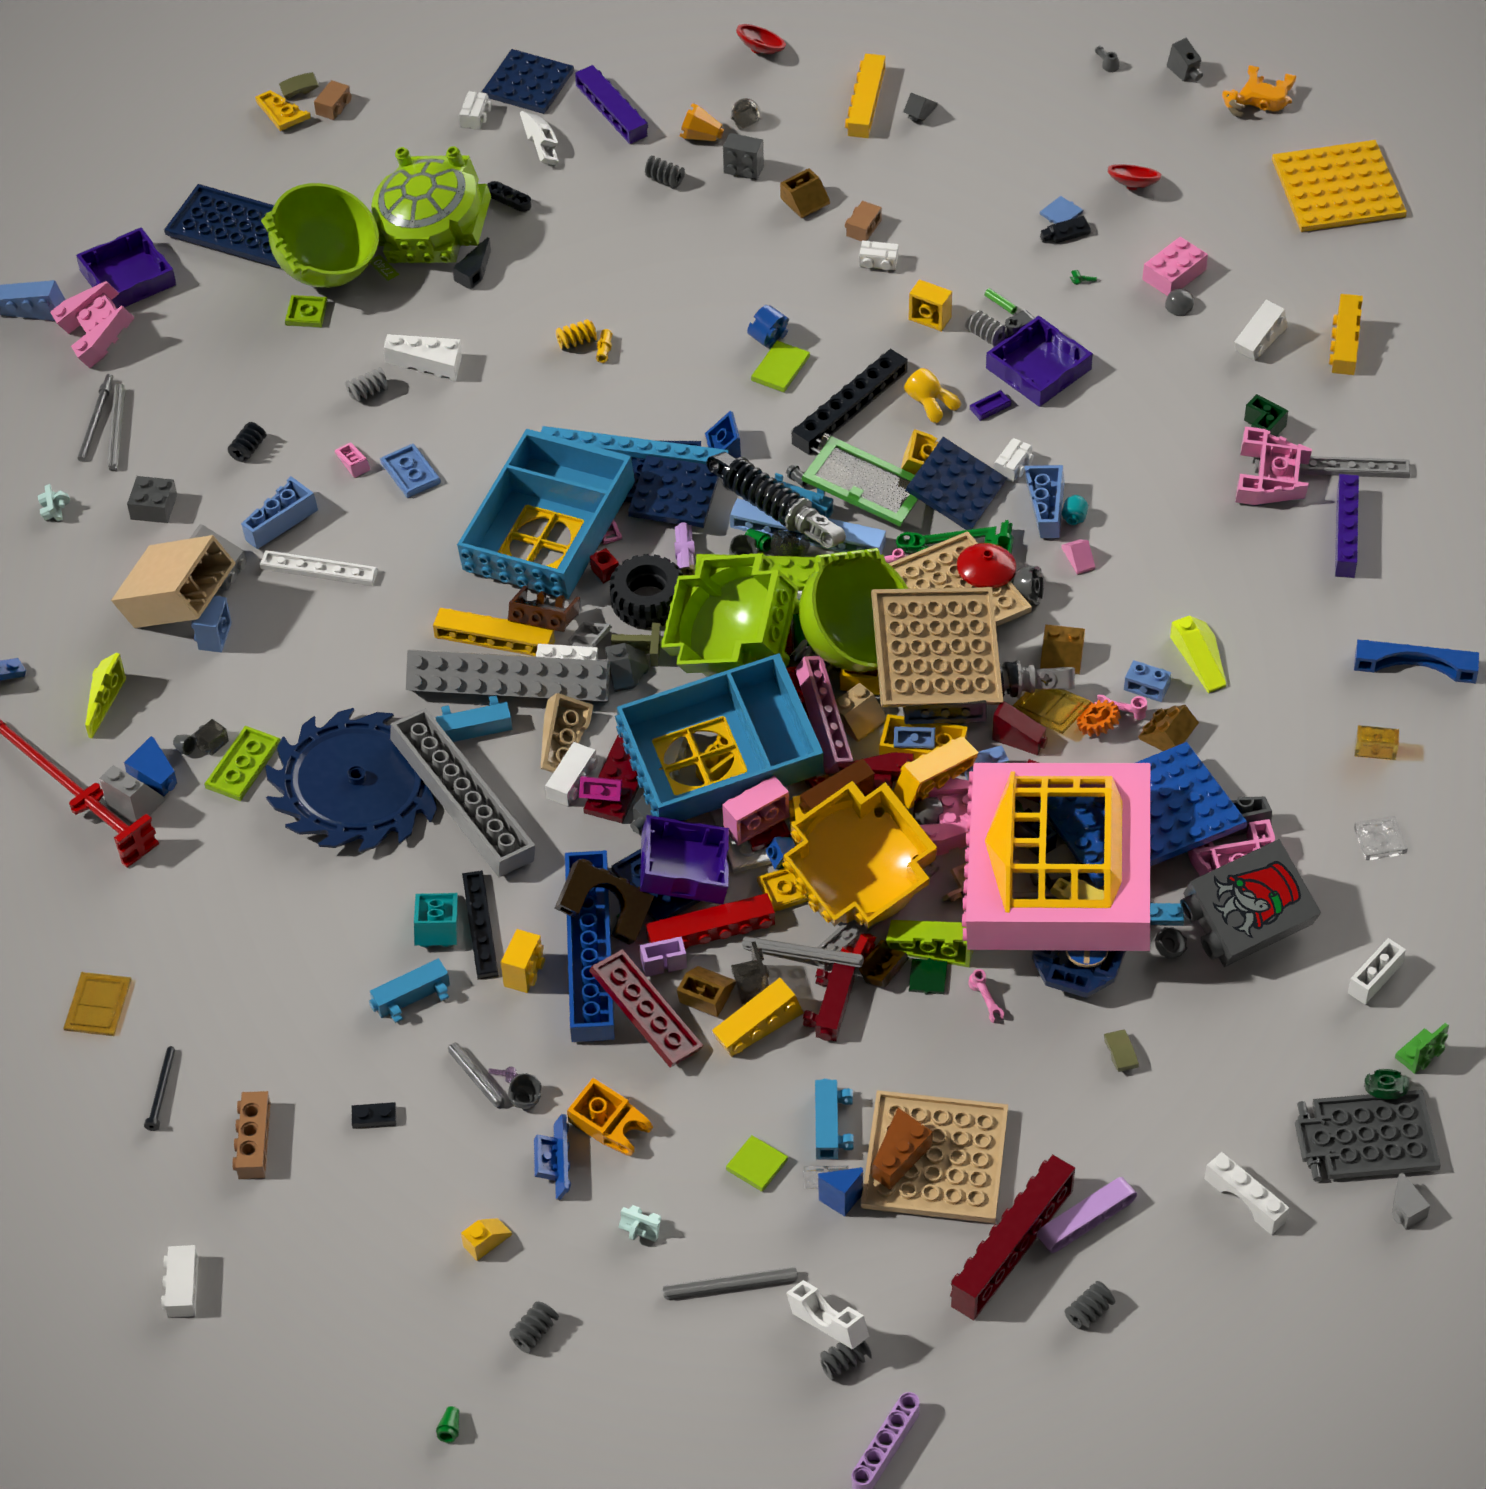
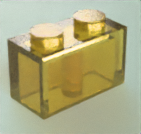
[1354,725,1399,760]

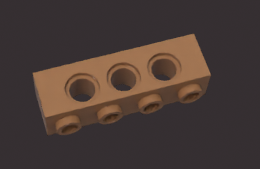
[233,1091,271,1179]

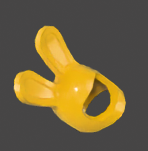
[904,368,961,423]

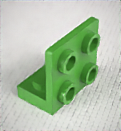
[1395,1023,1449,1074]

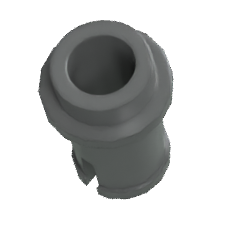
[786,465,808,487]

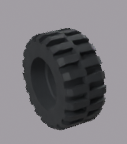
[609,554,683,629]

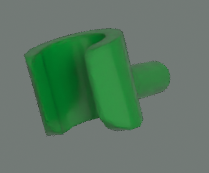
[1070,270,1097,285]

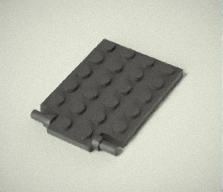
[1295,1090,1441,1182]

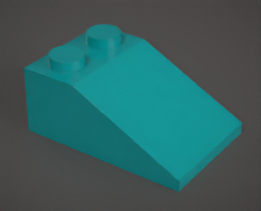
[414,893,458,947]

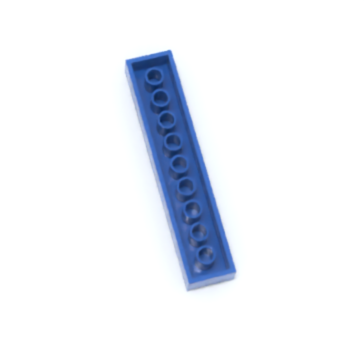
[565,850,615,1042]

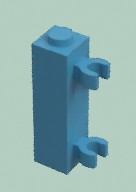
[770,473,834,518]
[436,695,513,742]
[369,958,450,1023]
[815,1078,854,1160]

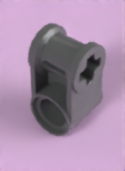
[1005,310,1035,339]

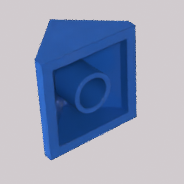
[705,411,741,458]
[818,1167,863,1217]

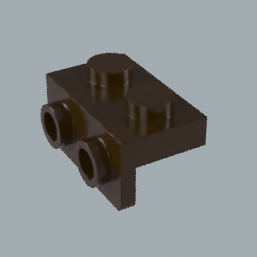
[859,940,909,987]

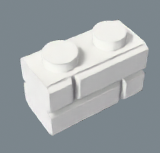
[459,91,491,130]
[859,240,899,270]
[994,438,1034,483]

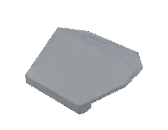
[568,622,612,647]

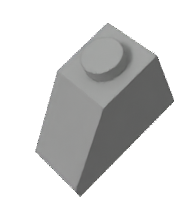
[1392,1172,1430,1229]

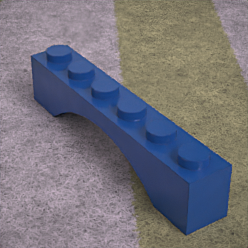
[1354,639,1479,684]

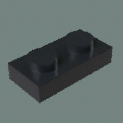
[352,1102,397,1129]

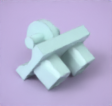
[38,484,70,522]
[619,1205,661,1242]

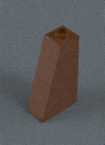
[799,758,875,814]

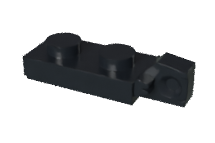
[1040,216,1091,243]

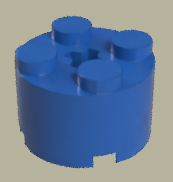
[747,305,789,349]

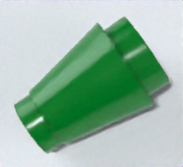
[745,528,773,552]
[436,1406,460,1443]

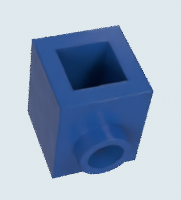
[766,837,796,870]

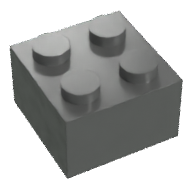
[723,133,764,180]
[127,476,177,523]

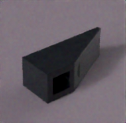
[453,237,491,290]

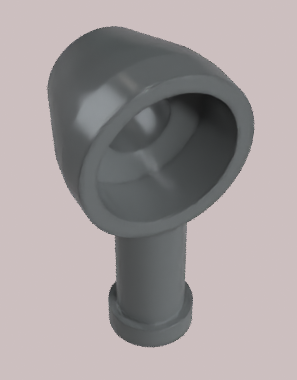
[1095,46,1120,72]
[173,725,209,755]

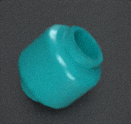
[1061,495,1089,525]

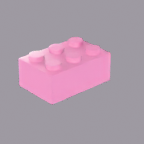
[1142,237,1208,296]
[722,775,789,846]

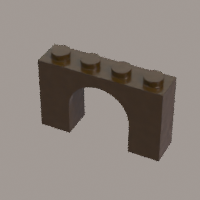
[554,859,654,945]

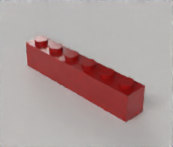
[645,893,775,949]

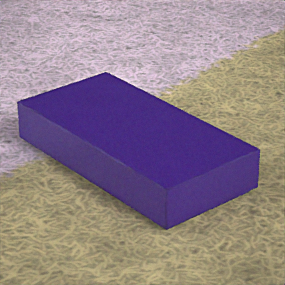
[970,390,1012,421]

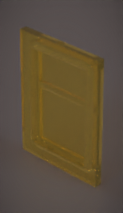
[1012,680,1091,734]
[63,972,131,1036]

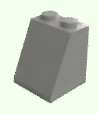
[189,524,246,590]
[99,765,165,824]

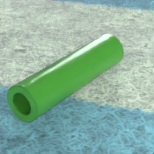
[984,288,1017,314]

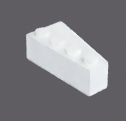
[384,334,462,382]

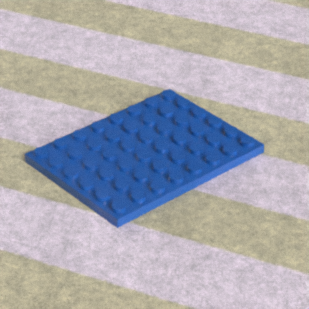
[1039,742,1247,888]

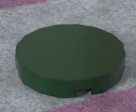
[1364,1069,1409,1099]

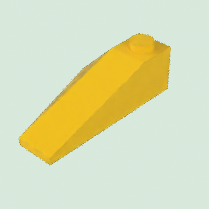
[901,429,939,475]

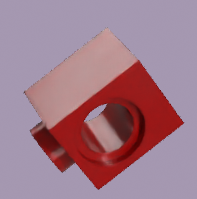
[590,548,619,583]

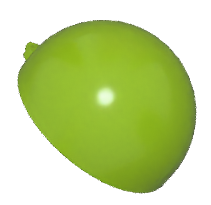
[261,183,379,288]
[799,548,908,672]

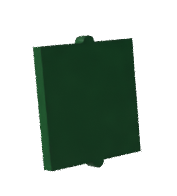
[909,958,947,995]

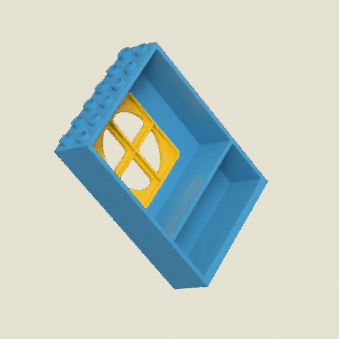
[457,429,635,599]
[615,653,824,821]

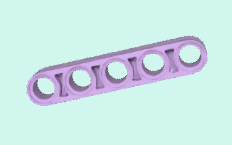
[1037,1177,1137,1253]
[852,1392,920,1489]

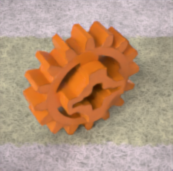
[1076,700,1121,737]

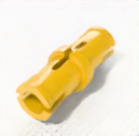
[596,329,613,363]

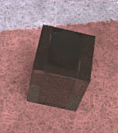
[195,719,229,756]

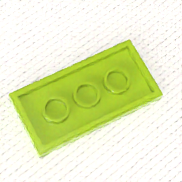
[204,726,281,802]

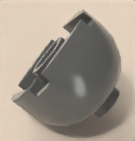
[1010,566,1044,605]

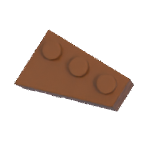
[873,1108,933,1190]

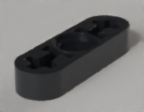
[487,181,532,212]

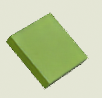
[285,295,328,328]
[726,1135,788,1192]

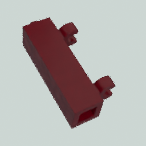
[803,963,855,1042]

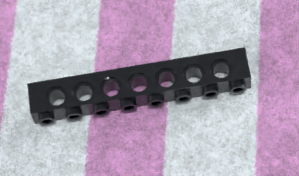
[791,348,908,455]

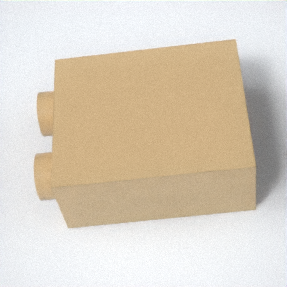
[111,535,236,628]

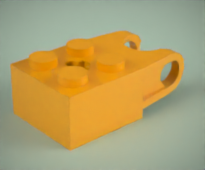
[567,1078,653,1156]

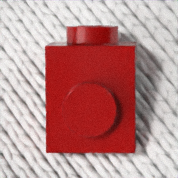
[841,933,877,960]

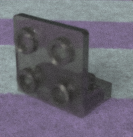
[731,941,769,1004]

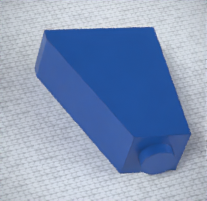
[124,736,177,797]

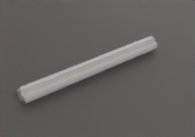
[107,384,125,470]
[742,936,864,967]
[663,1267,798,1299]

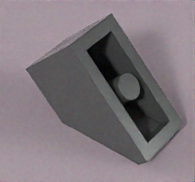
[903,93,938,121]

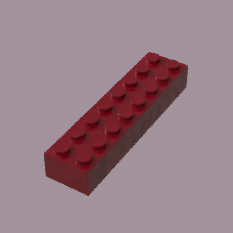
[950,1154,1075,1321]

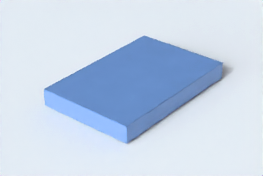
[380,443,441,498]

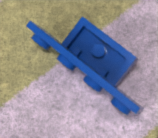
[534,1114,571,1200]

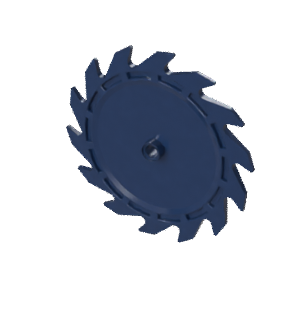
[265,708,437,852]

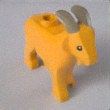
[1222,65,1296,117]

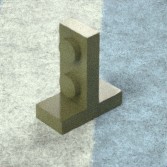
[611,623,661,666]

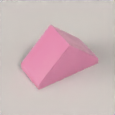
[1061,539,1095,575]

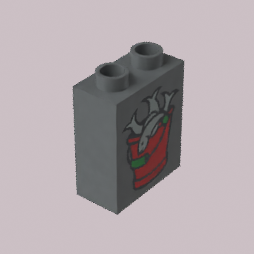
[1180,839,1321,967]

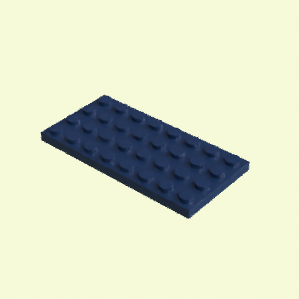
[164,184,281,268]

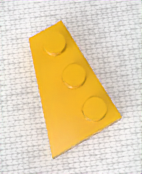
[255,90,311,131]

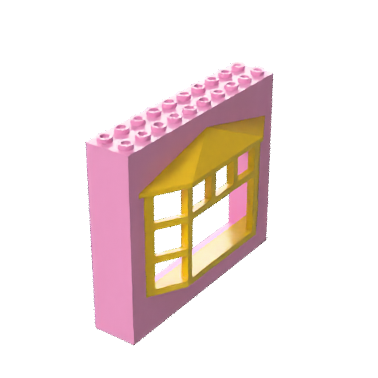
[962,763,1150,951]

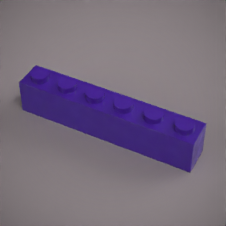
[575,65,649,144]
[1335,474,1359,578]

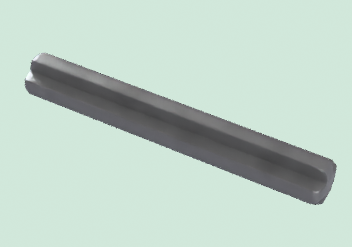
[448,1042,504,1107]

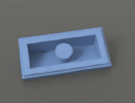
[894,727,935,748]

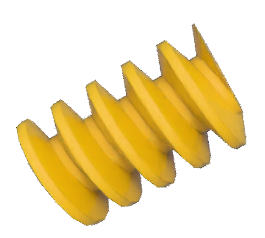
[556,319,597,349]

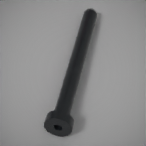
[144,1046,175,1131]

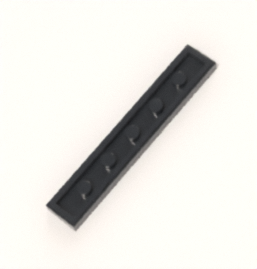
[462,870,498,980]

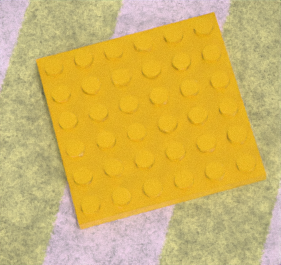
[1272,140,1407,232]

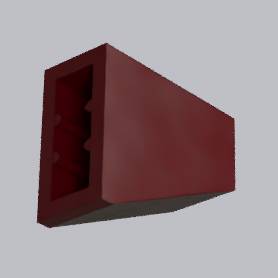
[992,701,1048,756]

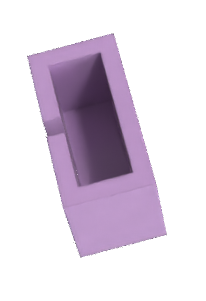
[640,937,687,977]

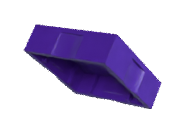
[76,227,176,309]
[986,316,1093,407]
[640,815,729,904]

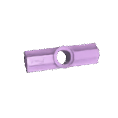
[675,523,695,576]

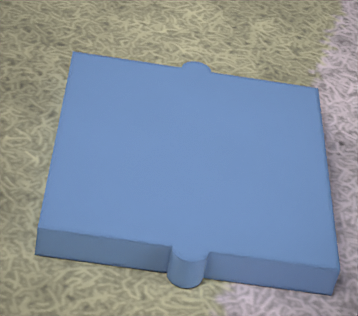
[1040,196,1083,224]

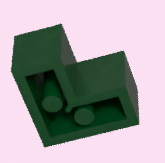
[1244,394,1289,437]

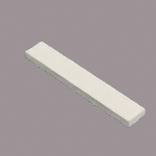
[260,550,378,586]

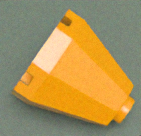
[679,103,724,141]

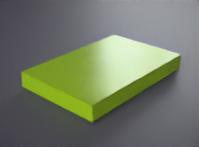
[751,340,810,392]

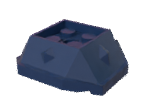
[1032,950,1126,998]

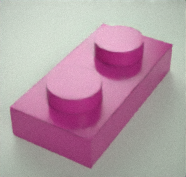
[579,776,622,801]

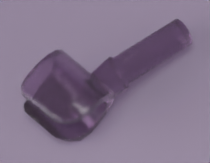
[488,1067,518,1083]

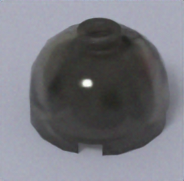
[770,530,811,557]

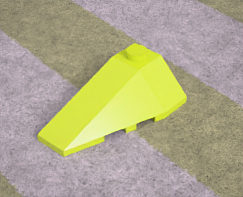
[1170,615,1226,693]
[85,653,126,738]

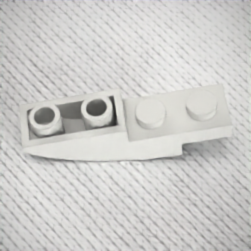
[520,111,559,166]

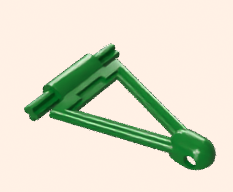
[896,520,1014,554]

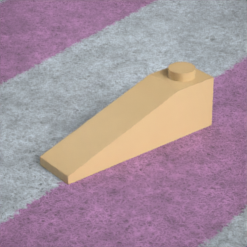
[540,693,593,773]

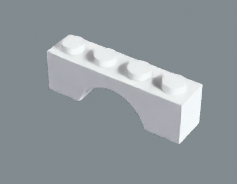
[1204,1152,1289,1235]
[786,1280,869,1350]

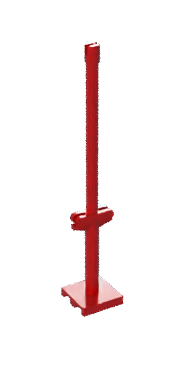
[0,719,159,868]

